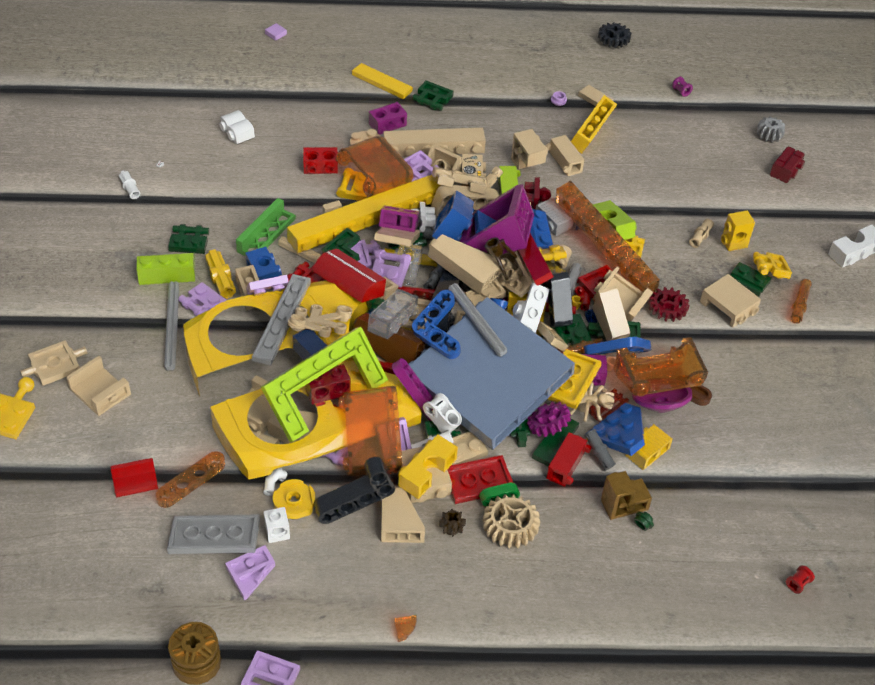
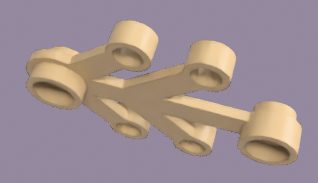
[287,304,352,337]

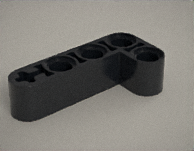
[314,457,395,524]

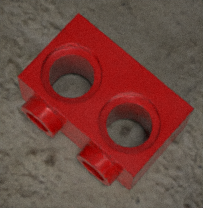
[303,147,338,174]

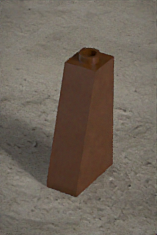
[353,313,425,364]

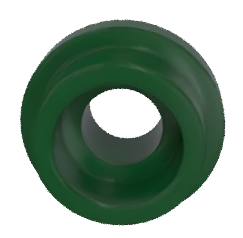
[634,511,654,531]

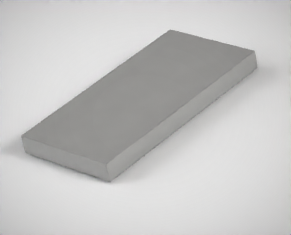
[167,514,260,554]

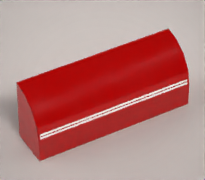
[313,249,386,303]

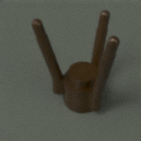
[484,237,517,280]

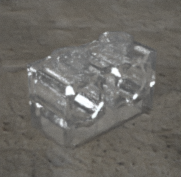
[392,244,423,286]

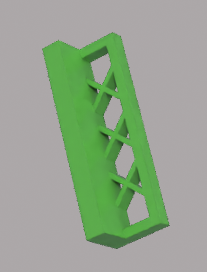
[236,198,296,256]

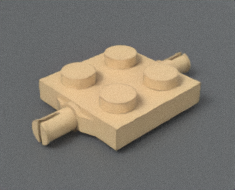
[20,340,88,386]

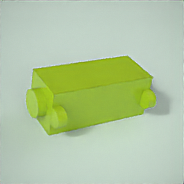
[498,166,521,195]

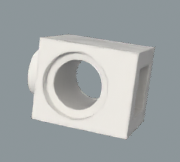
[263,507,290,543]

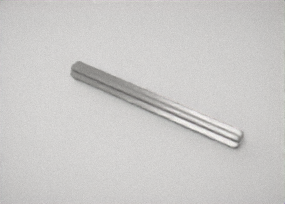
[164,281,179,371]

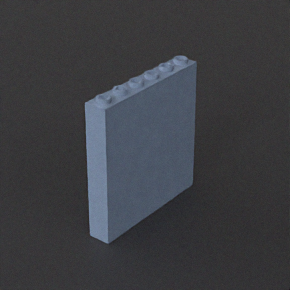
[409,297,575,450]

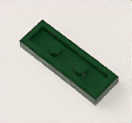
[532,418,579,467]

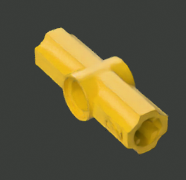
[205,249,236,299]

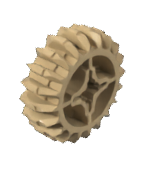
[482,494,540,549]

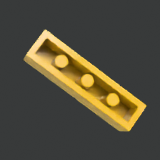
[571,95,617,154]

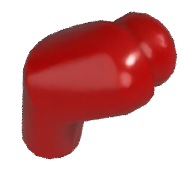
[574,286,591,311]

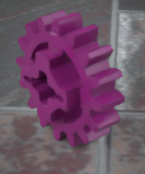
[527,401,571,437]

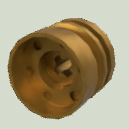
[168,622,221,685]

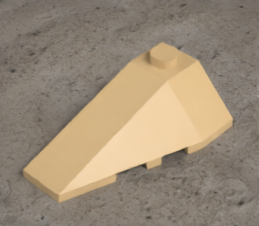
[497,250,534,298]

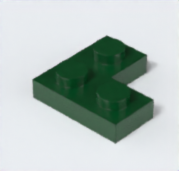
[321,228,361,261]

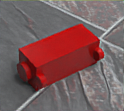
[546,432,592,487]

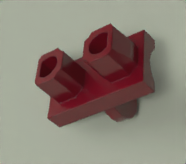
[524,177,552,210]

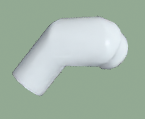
[263,468,287,496]

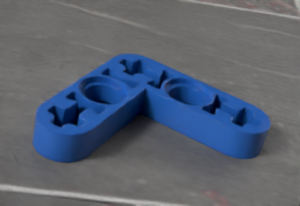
[412,290,461,359]
[584,337,652,355]

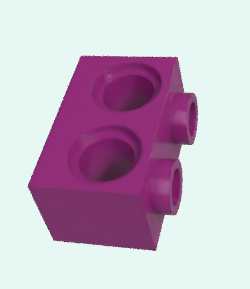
[369,102,407,135]
[379,205,420,232]

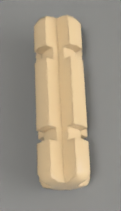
[485,166,503,188]

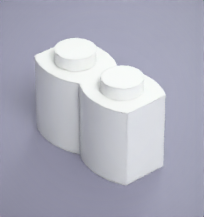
[219,110,255,144]

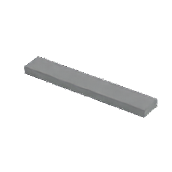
[252,274,311,366]

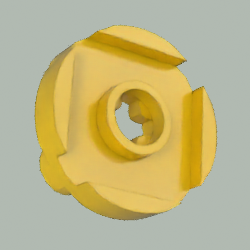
[273,479,315,519]

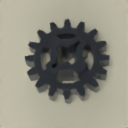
[598,22,632,48]

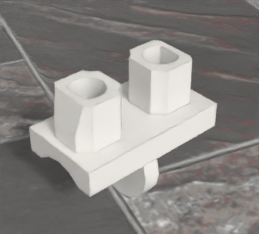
[411,202,436,232]

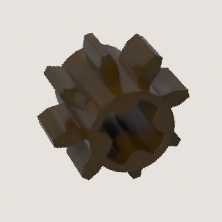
[439,509,466,537]

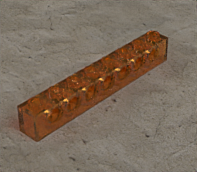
[556,180,660,293]

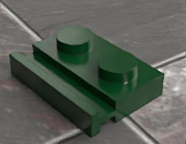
[730,262,772,297]

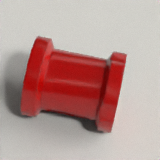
[785,565,815,594]

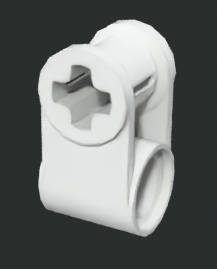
[423,393,462,433]

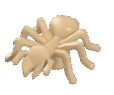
[570,382,614,422]

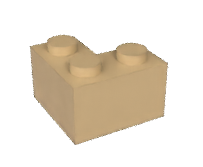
[511,129,548,169]

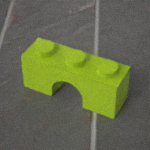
[591,200,637,242]

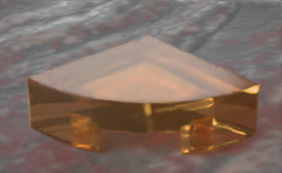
[394,615,417,642]

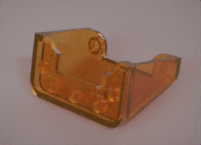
[335,136,413,197]
[614,337,708,396]
[339,386,402,476]

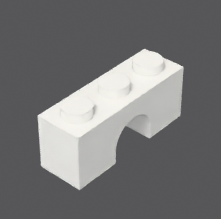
[828,225,875,268]

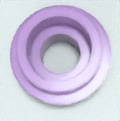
[551,91,567,106]

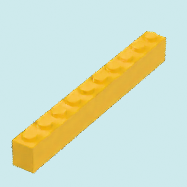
[287,174,441,253]

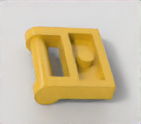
[336,168,374,201]

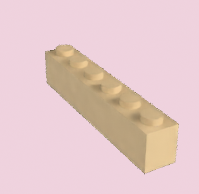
[383,127,486,157]

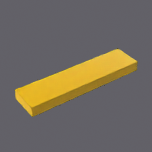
[352,63,413,99]

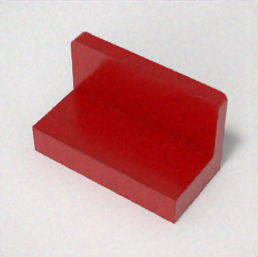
[110,458,158,498]

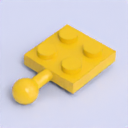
[0,377,36,440]

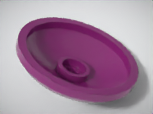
[632,380,692,413]

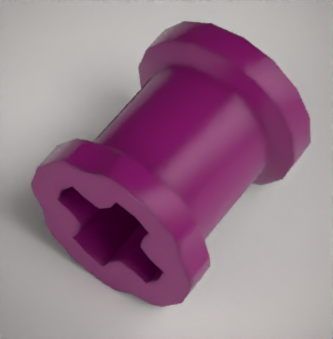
[672,76,693,97]

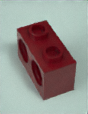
[305,364,351,405]

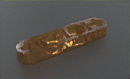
[156,451,225,508]

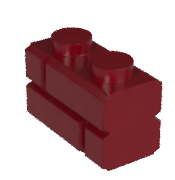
[770,146,805,183]

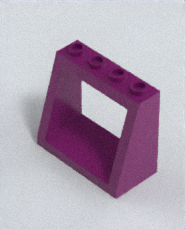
[460,184,534,254]

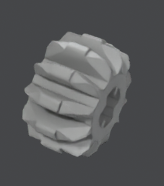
[757,116,785,143]

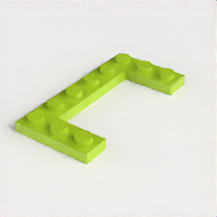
[261,327,388,442]

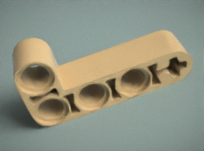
[431,185,500,218]

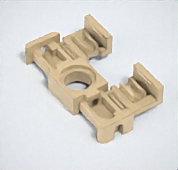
[432,166,487,194]

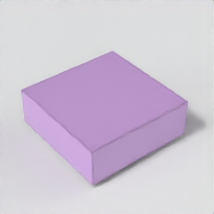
[265,23,287,41]

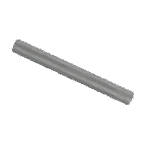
[448,283,507,357]

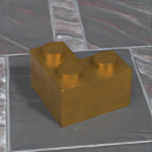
[601,471,652,520]

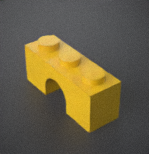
[398,434,458,499]

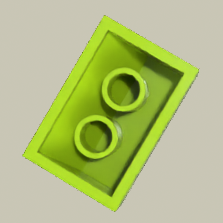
[137,253,196,285]

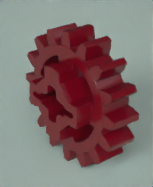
[648,287,690,322]

